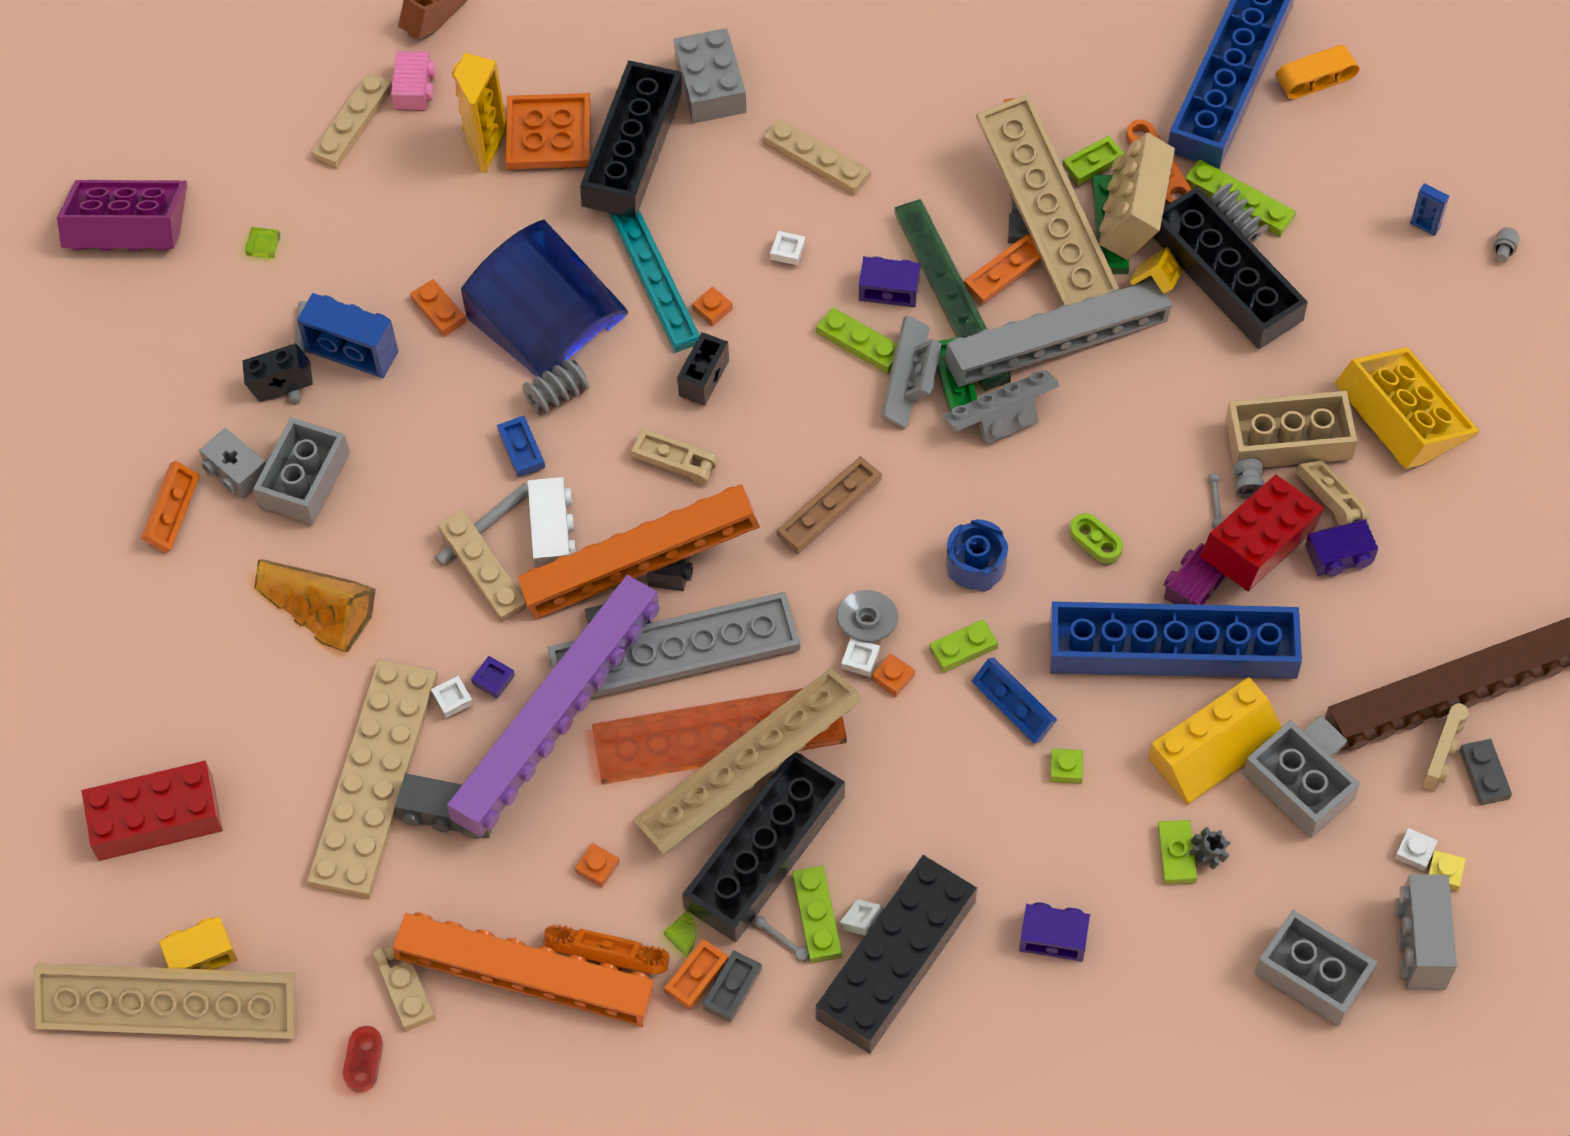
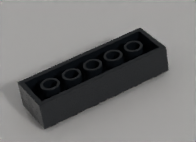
[580,60,682,219]
[1153,186,1308,349]
[682,752,845,942]
[815,855,977,1054]

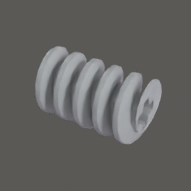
[1210,183,1268,242]
[522,359,589,414]

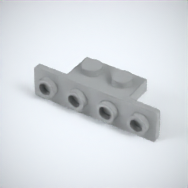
[881,315,942,428]
[943,370,1059,445]

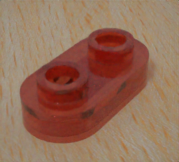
[343,1026,383,1092]

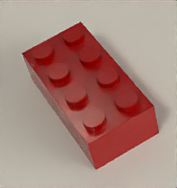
[1200,474,1324,592]
[81,760,223,861]

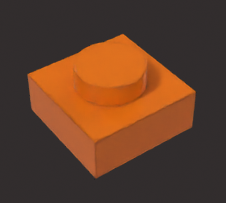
[692,286,733,327]
[872,653,915,697]
[575,843,619,888]

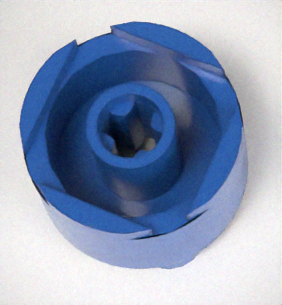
[946,519,1008,591]

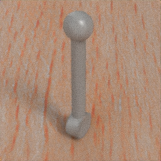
[1208,472,1224,529]
[753,916,809,962]

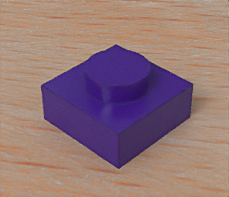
[471,656,515,699]

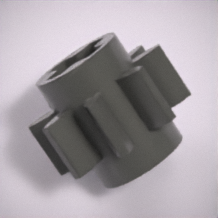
[1189,827,1231,869]

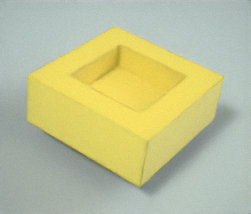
[1428,850,1466,892]

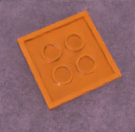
[506,93,591,170]

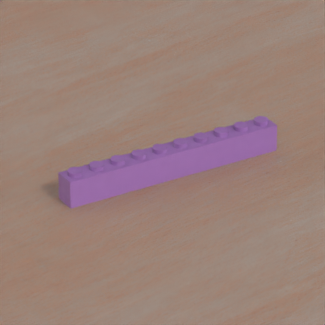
[447,575,660,837]

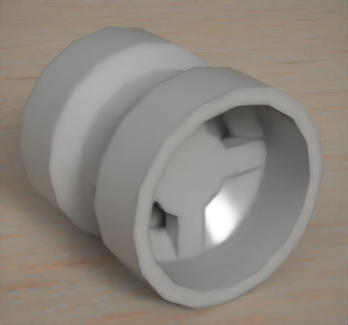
[1233,458,1265,499]

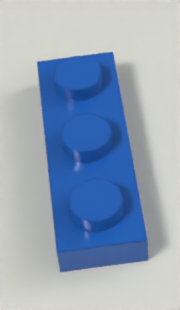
[971,657,1058,744]

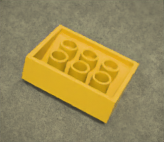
[1334,347,1479,469]

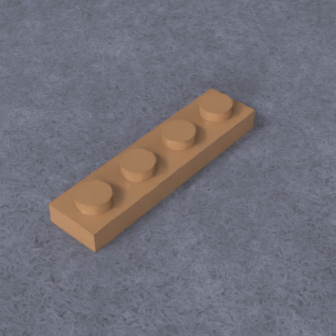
[777,456,882,554]

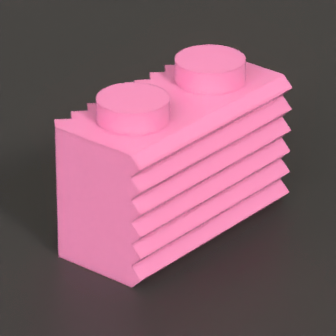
[391,51,436,111]

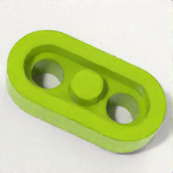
[1070,513,1123,564]

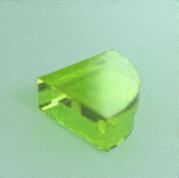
[664,910,696,957]

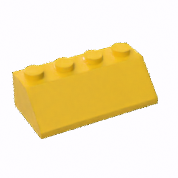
[452,52,506,173]
[1148,677,1282,805]

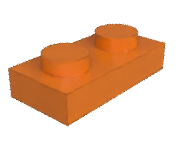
[410,279,467,337]
[664,939,729,1010]

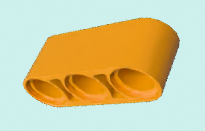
[1275,45,1360,99]

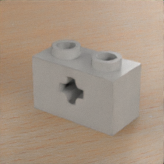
[199,428,266,499]

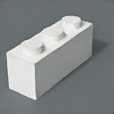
[528,477,576,567]

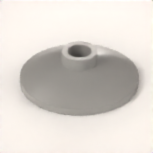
[837,590,898,642]

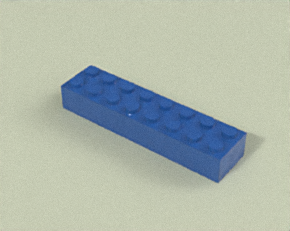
[1168,0,1294,169]
[1050,601,1302,679]

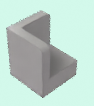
[1303,716,1347,757]

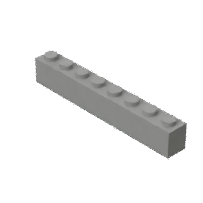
[944,279,1172,387]

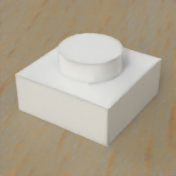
[770,231,806,266]
[841,638,880,677]
[431,676,473,718]
[1395,828,1438,872]
[840,899,884,936]

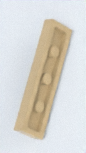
[312,72,392,169]
[764,118,871,196]
[437,509,527,622]

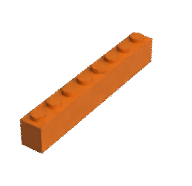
[518,484,760,619]
[393,912,654,1027]

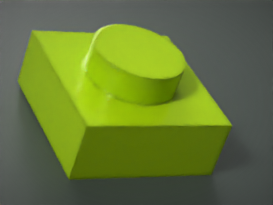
[1050,748,1083,784]

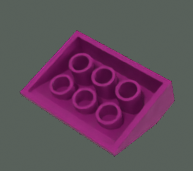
[57,180,187,251]

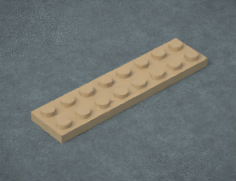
[976,93,1120,306]
[307,659,438,899]
[633,668,863,854]
[33,963,296,1039]

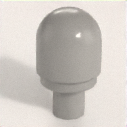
[1494,227,1519,263]

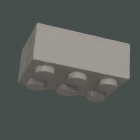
[673,28,747,123]
[253,417,350,525]
[1243,720,1360,838]
[1394,874,1457,990]
[1254,910,1378,1027]

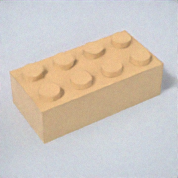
[1099,132,1175,260]
[1225,391,1358,468]

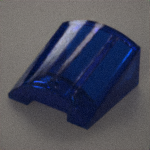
[461,219,628,378]

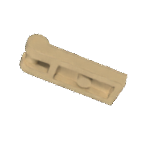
[631,428,719,485]
[1296,460,1370,525]
[1422,703,1469,792]
[372,941,435,1032]

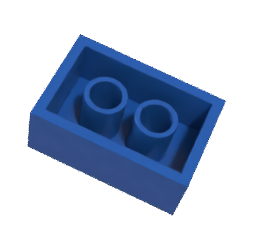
[297,293,399,379]

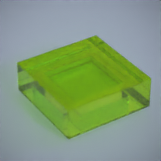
[245,227,280,259]

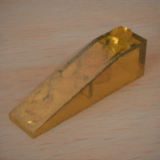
[254,559,376,652]

